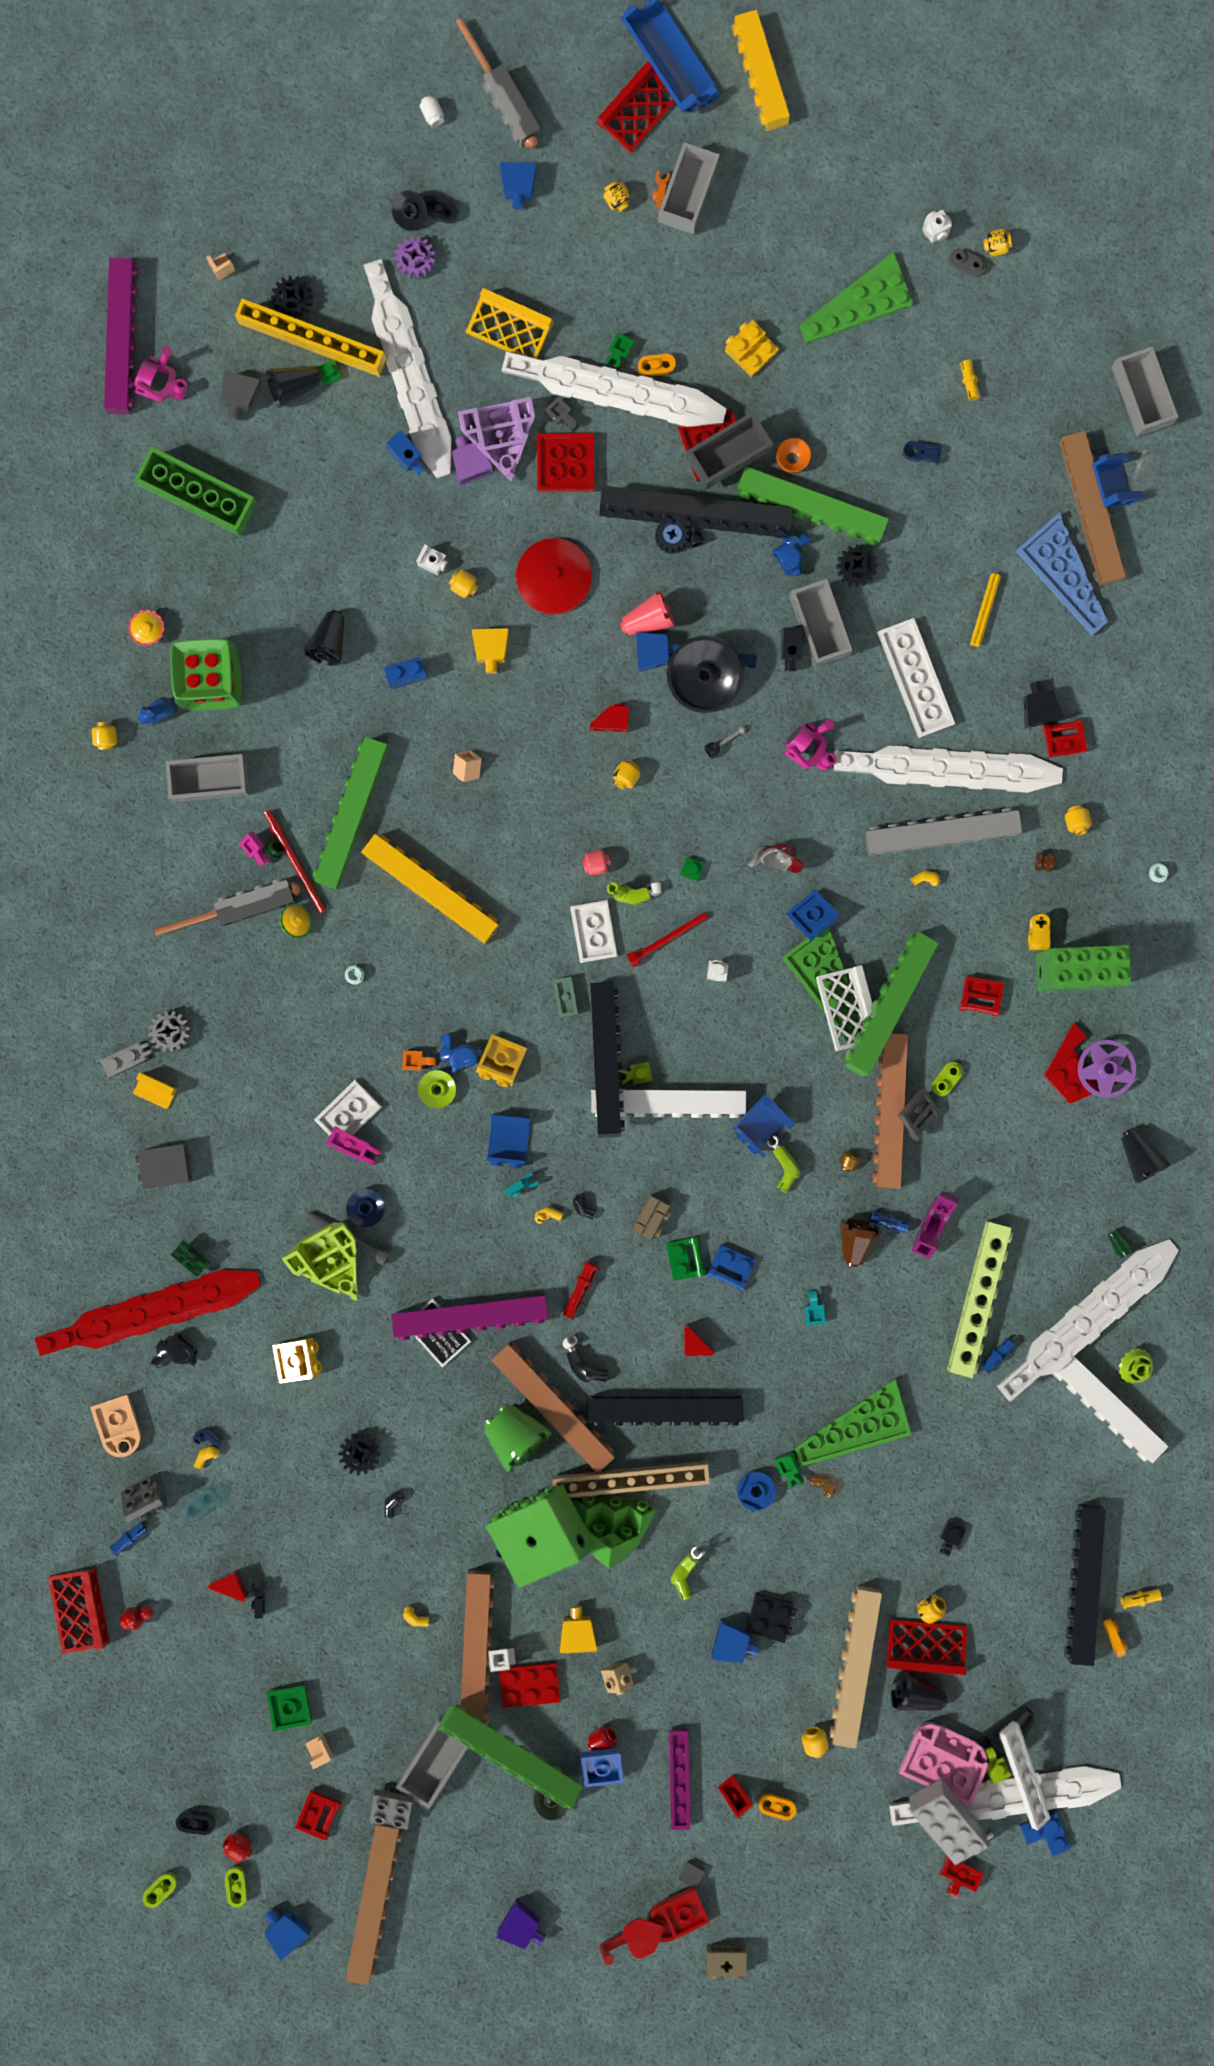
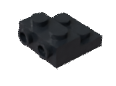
[746,1593,796,1643]

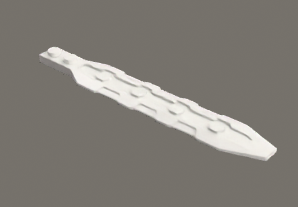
[364,259,451,478]
[502,352,726,427]
[833,745,1063,793]
[997,1239,1179,1401]
[889,1766,1121,1826]

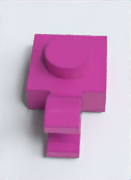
[239,831,273,866]

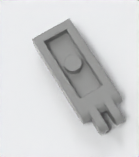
[100,1042,154,1078]

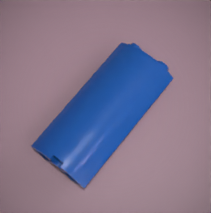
[621,0,722,113]

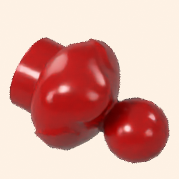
[120,1606,153,1631]

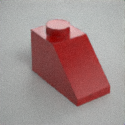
[590,703,629,733]

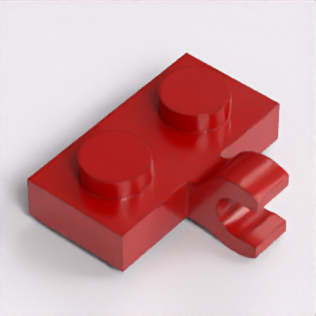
[939,1856,984,1898]

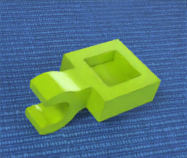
[983,1746,1011,1784]

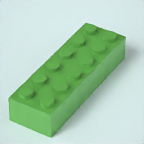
[134,446,258,537]

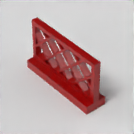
[596,61,675,153]
[48,1567,110,1654]
[885,1620,967,1675]

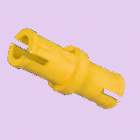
[960,359,981,401]
[1120,1588,1162,1609]

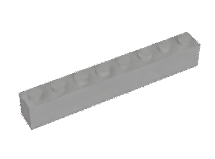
[865,808,1022,856]

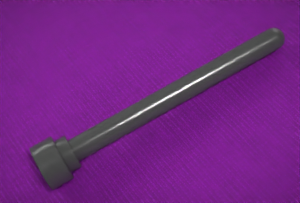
[307,1212,391,1266]

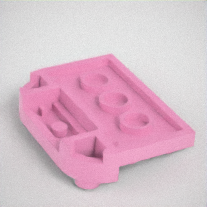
[898,1722,988,1807]

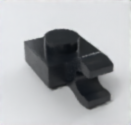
[939,1520,966,1557]
[250,1582,266,1619]

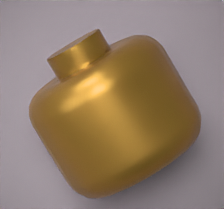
[839,1151,861,1172]

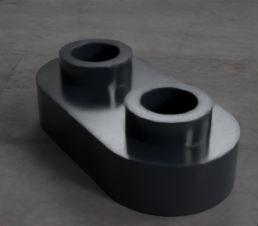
[423,195,457,224]
[176,1810,216,1835]

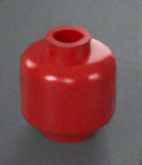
[587,1726,617,1751]
[222,1832,252,1863]

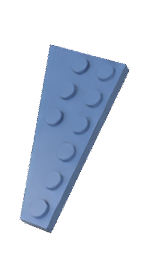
[1016,512,1108,636]

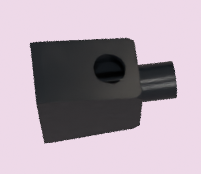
[780,627,803,671]
[1023,681,1064,729]

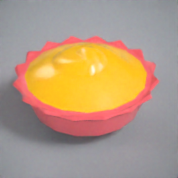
[128,609,165,646]

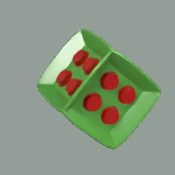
[170,639,242,711]

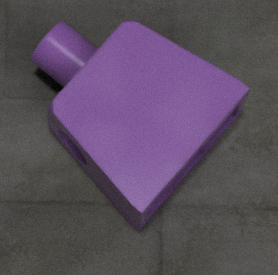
[452,436,493,486]

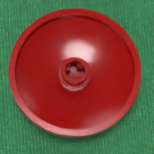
[516,538,592,615]

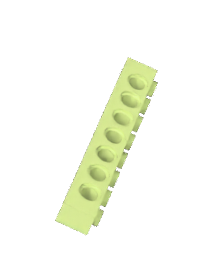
[947,1221,1013,1378]

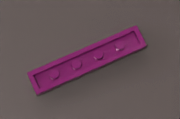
[669,1729,691,1830]

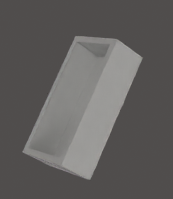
[658,142,720,235]
[1111,346,1178,437]
[789,579,853,668]
[165,754,249,803]
[396,1715,468,1809]
[909,1779,988,1865]

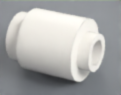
[420,96,445,128]

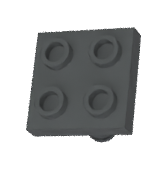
[121,1474,167,1522]
[369,1785,413,1830]

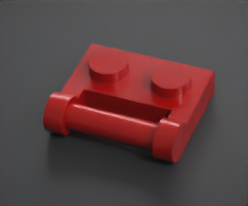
[1042,719,1087,759]
[959,976,1004,1017]
[295,1789,342,1841]

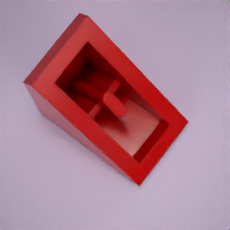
[684,1324,715,1356]
[207,1570,248,1603]
[718,1775,753,1819]

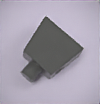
[222,371,262,420]

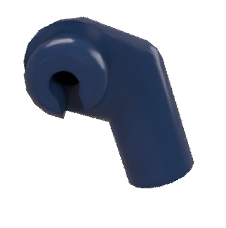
[193,1429,223,1447]

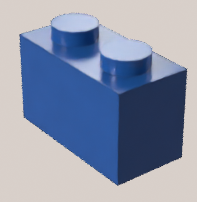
[384,657,428,690]

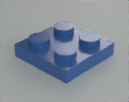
[786,890,840,942]

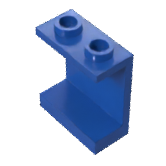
[1092,453,1144,507]
[733,1094,795,1157]
[486,1114,531,1168]

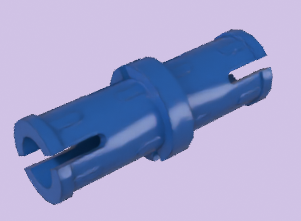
[869,1211,910,1233]
[980,1338,1016,1374]
[109,1522,148,1556]

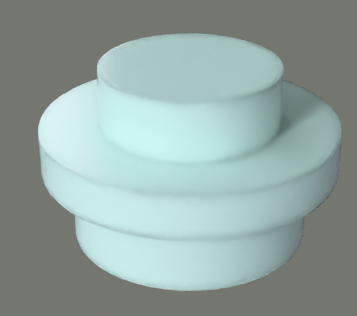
[1149,863,1169,883]
[345,965,364,985]

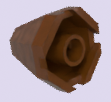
[840,1218,881,1267]

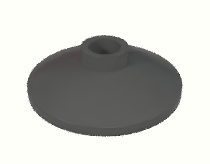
[533,1790,568,1821]

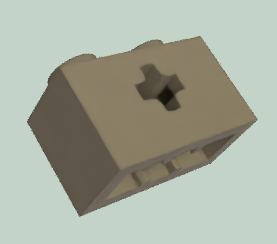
[707,1946,747,1979]

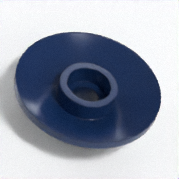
[346,1189,385,1227]

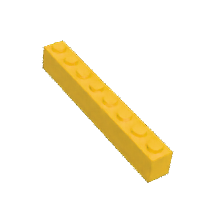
[235,299,387,377]
[361,834,499,945]

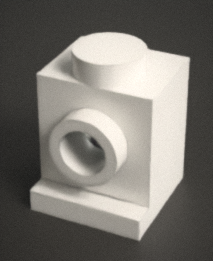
[416,544,448,575]
[706,960,728,982]
[489,1648,516,1671]

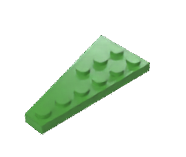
[800,251,913,344]
[782,928,862,1049]

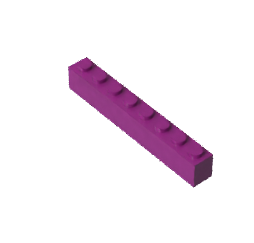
[104,258,139,414]
[391,1295,548,1341]

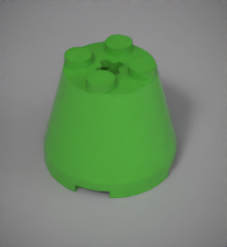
[484,1403,551,1473]

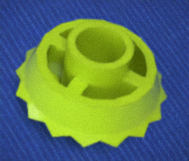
[1119,1348,1153,1384]

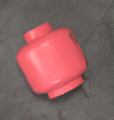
[582,849,611,876]

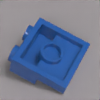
[581,1748,624,1787]

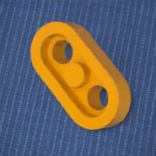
[638,353,676,377]
[1102,1618,1128,1658]
[758,1793,796,1820]

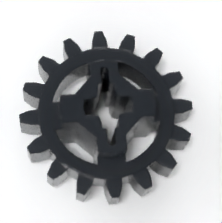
[271,275,313,318]
[836,544,878,588]
[338,1432,381,1476]

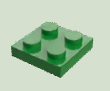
[266,1684,312,1732]

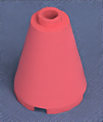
[620,591,675,636]

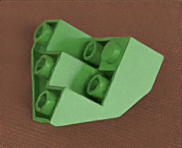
[574,1495,656,1568]

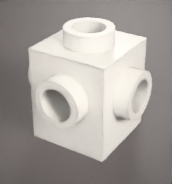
[923,209,952,244]

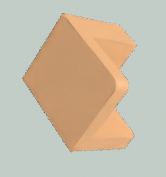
[206,253,235,281]
[453,750,482,782]
[306,1734,333,1769]

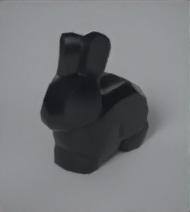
[151,1332,198,1368]

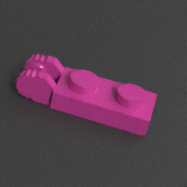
[326,1126,382,1165]

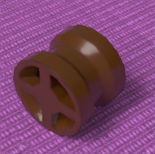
[1035,852,1054,872]

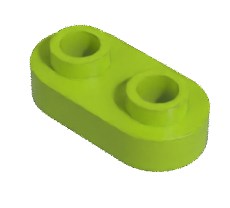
[931,1062,963,1096]
[224,1866,248,1908]
[142,1872,178,1908]

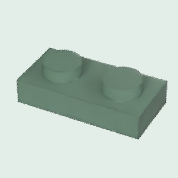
[553,977,578,1018]

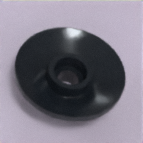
[392,190,428,231]

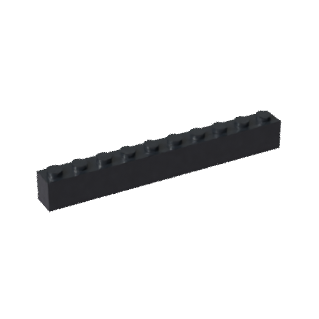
[599,485,792,538]

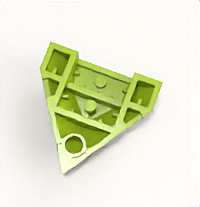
[282,1222,358,1301]

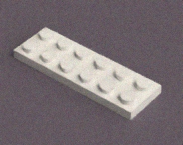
[878,618,955,739]

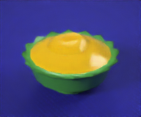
[279,903,312,939]

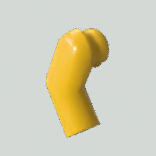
[910,870,940,886]
[535,1206,564,1224]
[194,1446,220,1470]
[403,1606,429,1627]

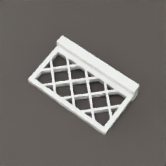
[816,965,872,1051]

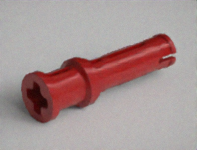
[563,1261,600,1320]

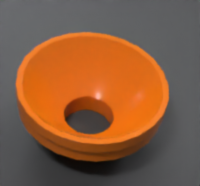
[776,438,811,473]

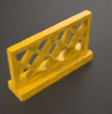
[466,288,554,359]

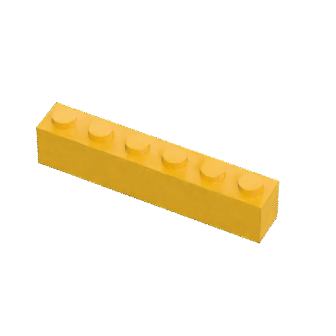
[732,10,790,131]

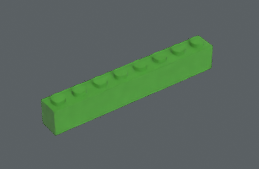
[736,466,889,545]
[313,737,389,890]
[843,932,939,1077]
[437,1705,583,1808]

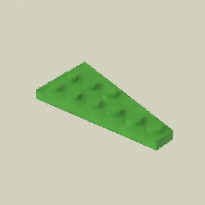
[794,1378,911,1467]

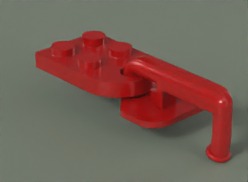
[599,1886,710,1966]

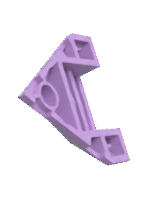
[458,397,535,482]

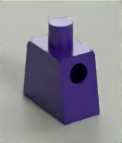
[496,1899,546,1949]

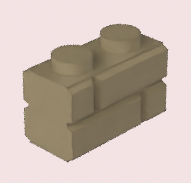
[632,1195,672,1240]

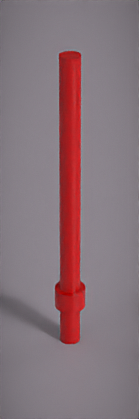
[264,810,326,913]

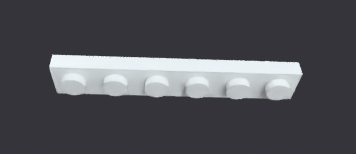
[1000,1721,1050,1830]

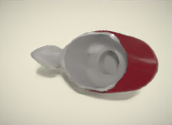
[748,843,804,873]

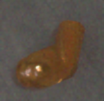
[810,1476,836,1498]

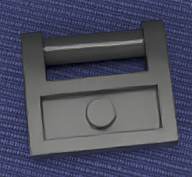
[898,1089,941,1141]

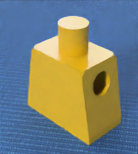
[472,628,509,674]
[560,1606,597,1653]

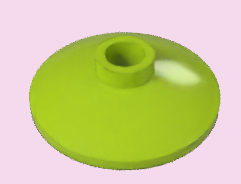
[418,1070,456,1109]

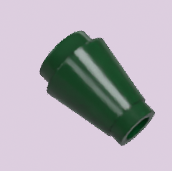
[1107,1229,1134,1259]

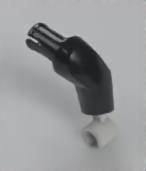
[563,1335,608,1383]

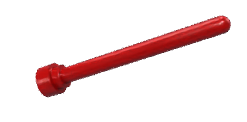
[626,912,708,968]

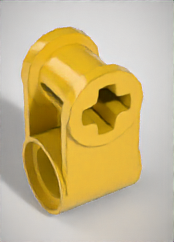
[1028,914,1050,951]

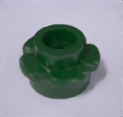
[265,841,283,859]

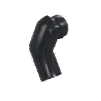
[573,1194,596,1220]
[384,1492,404,1518]

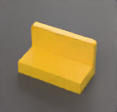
[133,1072,177,1109]

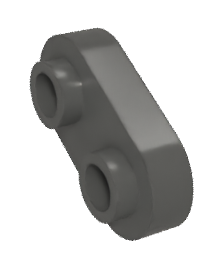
[949,248,986,278]

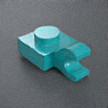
[504,1172,539,1197]
[804,1290,826,1326]

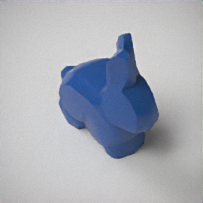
[772,533,811,576]
[138,697,177,725]
[440,1033,483,1073]

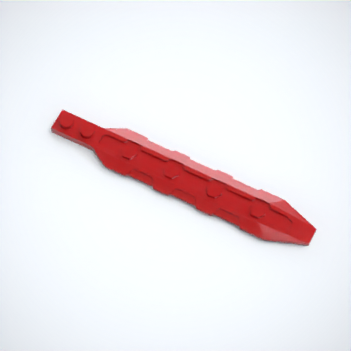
[34,1270,261,1356]

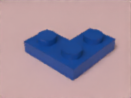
[1019,1810,1070,1856]

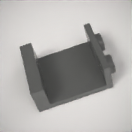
[135,1144,192,1189]

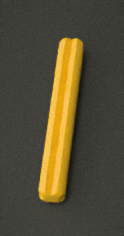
[970,573,1001,647]

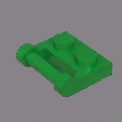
[666,1237,707,1281]

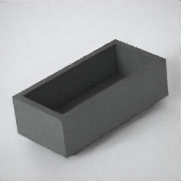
[686,412,773,490]

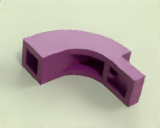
[912,1191,959,1259]

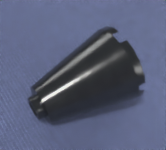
[266,366,322,408]
[304,610,344,666]
[1121,1128,1170,1184]
[891,1670,947,1711]
[982,1706,1035,1762]

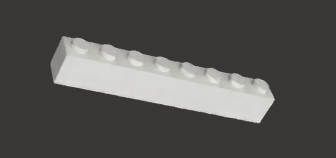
[591,1090,746,1118]
[1053,1357,1168,1464]

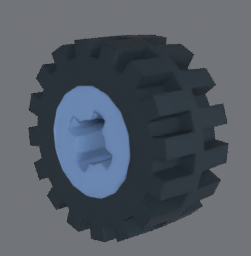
[655,523,689,554]

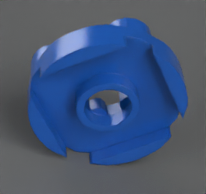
[737,1471,776,1511]

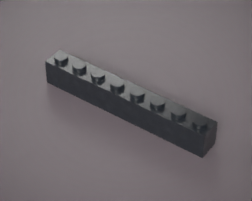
[590,982,625,1138]
[588,1396,744,1426]
[1064,1505,1106,1666]

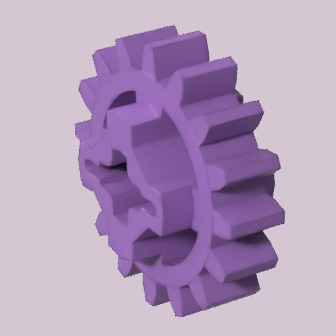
[394,236,435,279]

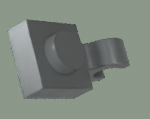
[545,397,577,431]

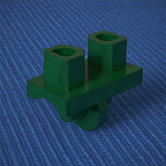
[171,1240,210,1277]

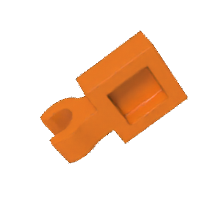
[653,171,670,209]
[402,1050,437,1071]

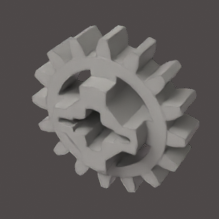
[148,1011,191,1052]

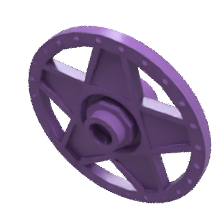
[1078,1040,1136,1098]

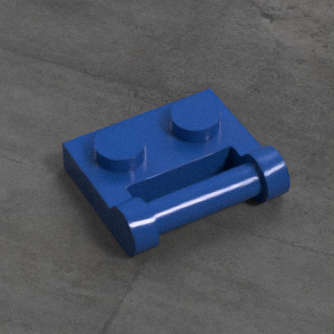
[707,1244,756,1292]

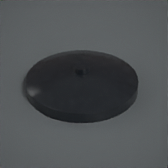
[667,635,744,713]

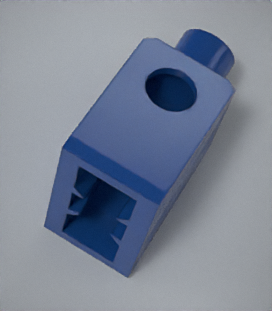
[500,162,536,210]
[386,430,426,475]
[636,632,679,672]
[711,1619,759,1663]
[264,1908,311,1961]

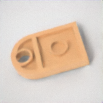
[90,1394,142,1457]

